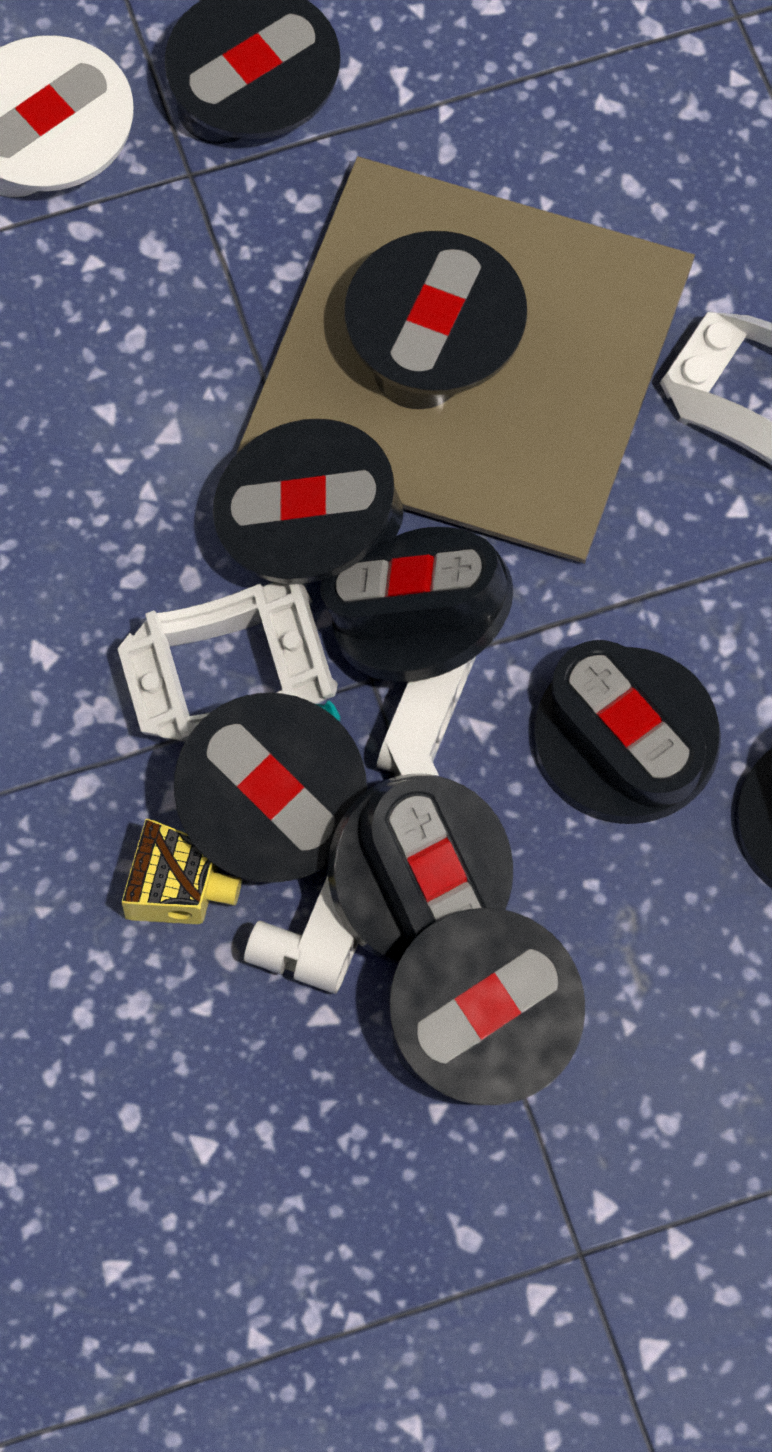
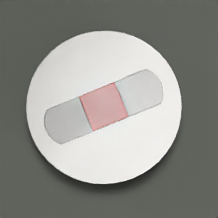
[0,36,133,197]

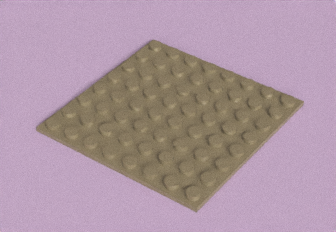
[236,156,695,564]

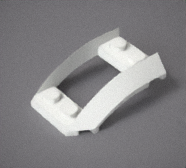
[660,312,772,465]
[117,582,338,741]

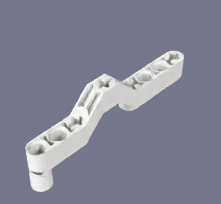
[244,657,476,994]

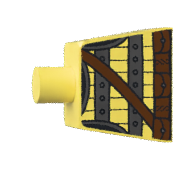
[122,819,242,924]

